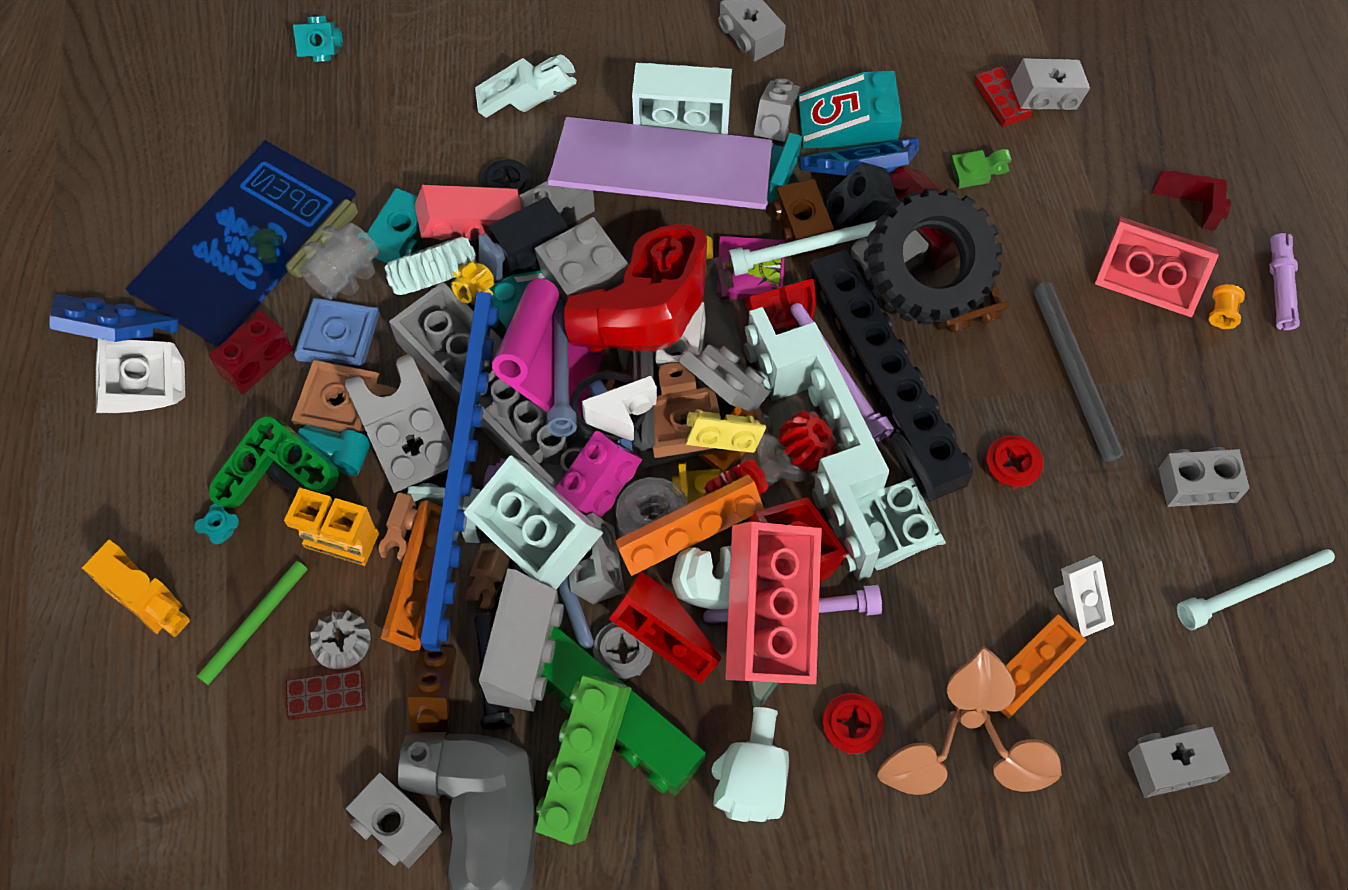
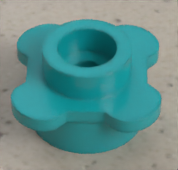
[195,504,239,544]

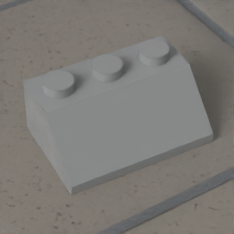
[479,568,564,712]

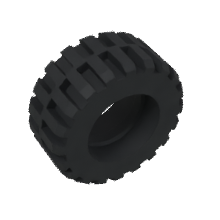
[864,188,1003,325]

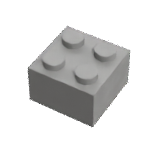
[534,217,628,302]

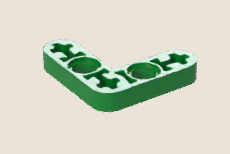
[209,417,339,508]

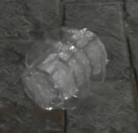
[300,223,379,300]
[616,477,688,538]

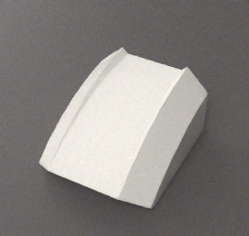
[96,339,185,413]

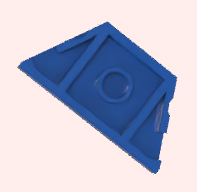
[799,137,919,176]
[50,294,179,342]

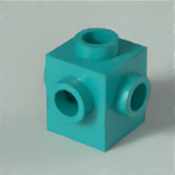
[293,16,343,62]

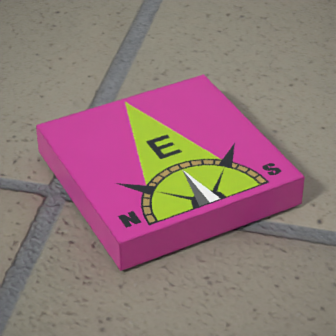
[716,236,785,300]

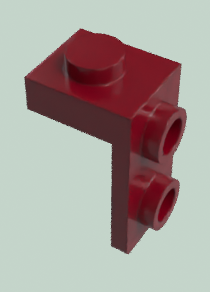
[1152,170,1231,230]

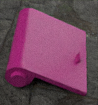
[492,278,605,418]

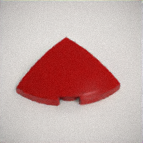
[744,279,816,335]

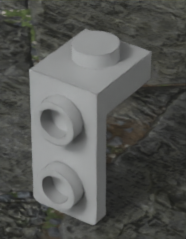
[754,78,800,142]

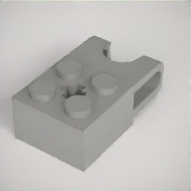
[345,354,452,496]

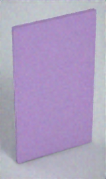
[548,117,773,210]

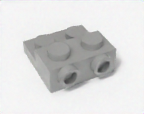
[679,344,771,413]

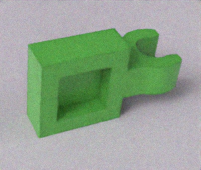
[950,149,1012,189]

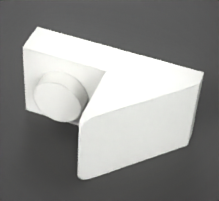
[582,376,657,441]
[1054,555,1114,637]

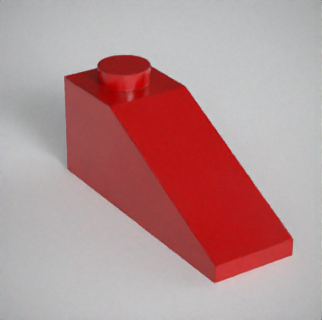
[609,571,722,684]

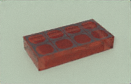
[286,670,366,720]

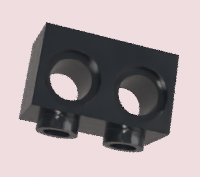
[823,162,898,231]

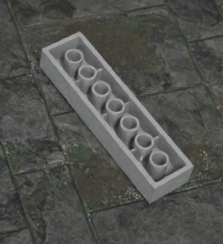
[389,282,592,515]

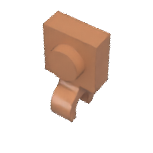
[379,492,418,562]
[466,543,510,609]

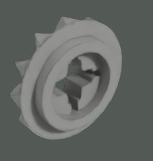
[310,610,371,669]
[593,622,653,681]

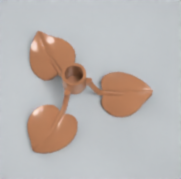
[877,646,1062,795]

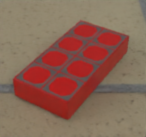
[974,65,1033,127]

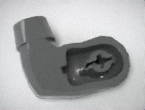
[398,732,538,890]

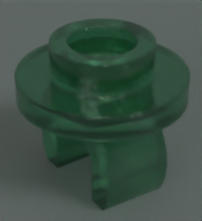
[249,229,283,264]

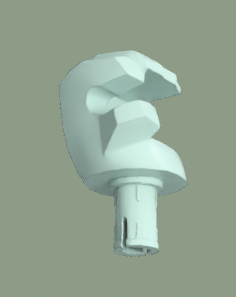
[672,546,731,610]
[712,707,789,822]

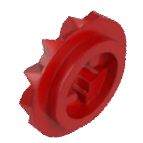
[985,435,1043,490]
[822,693,884,755]

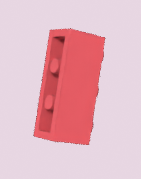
[414,185,522,240]

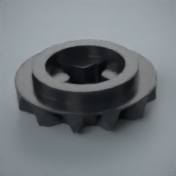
[481,159,533,198]

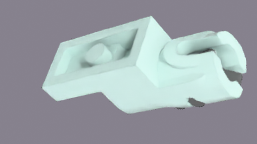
[475,55,577,118]

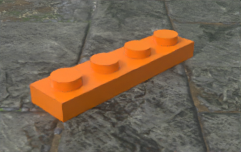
[615,474,764,576]
[381,500,442,651]

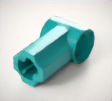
[294,424,371,476]

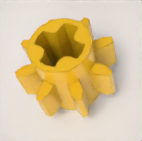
[452,261,494,306]

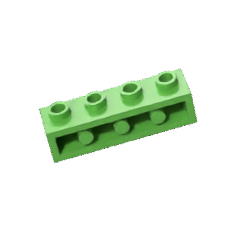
[535,675,632,845]

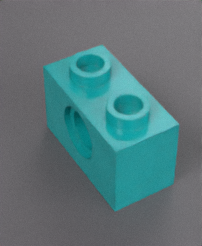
[364,188,424,263]

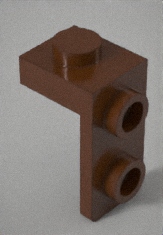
[407,647,457,732]

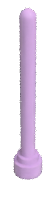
[790,303,894,443]
[703,585,882,624]

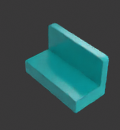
[767,133,802,202]

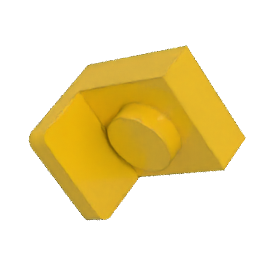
[672,463,721,508]

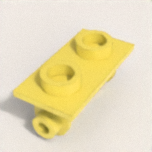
[686,409,766,453]

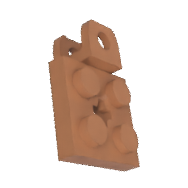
[291,360,397,434]
[653,362,721,458]

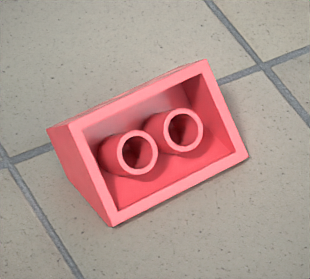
[1095,216,1219,317]

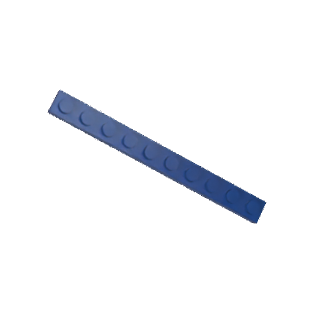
[420,292,499,652]

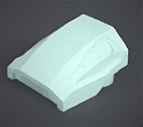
[856,478,946,570]

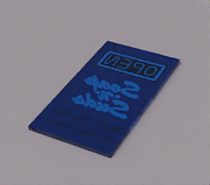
[125,140,356,347]

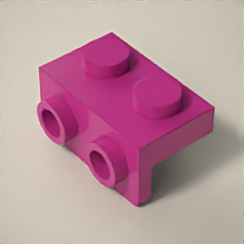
[556,431,643,518]

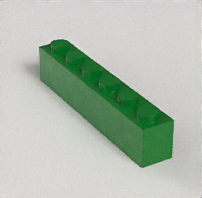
[542,626,706,797]

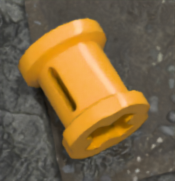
[1209,284,1245,329]

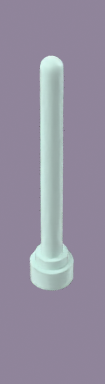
[728,220,878,276]
[1177,549,1335,631]

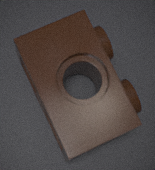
[772,179,835,258]

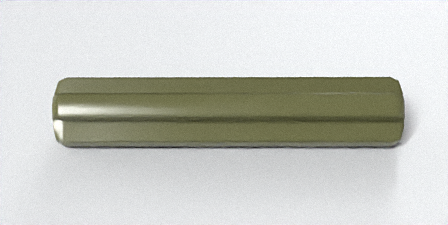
[286,199,358,278]

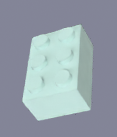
[632,63,732,135]
[463,455,603,590]

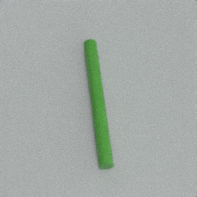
[197,560,308,686]

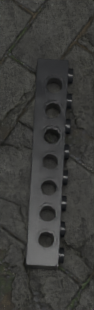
[807,249,973,502]

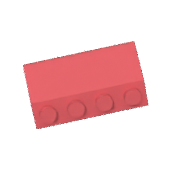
[725,522,822,684]

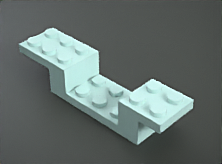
[743,307,889,582]

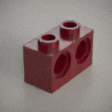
[208,310,293,395]

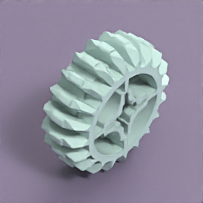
[384,237,477,295]

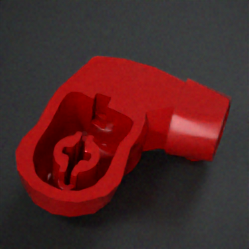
[564,224,707,352]

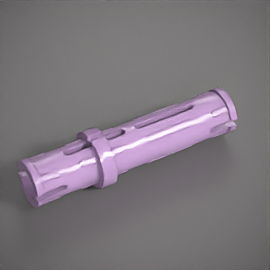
[1269,233,1300,330]

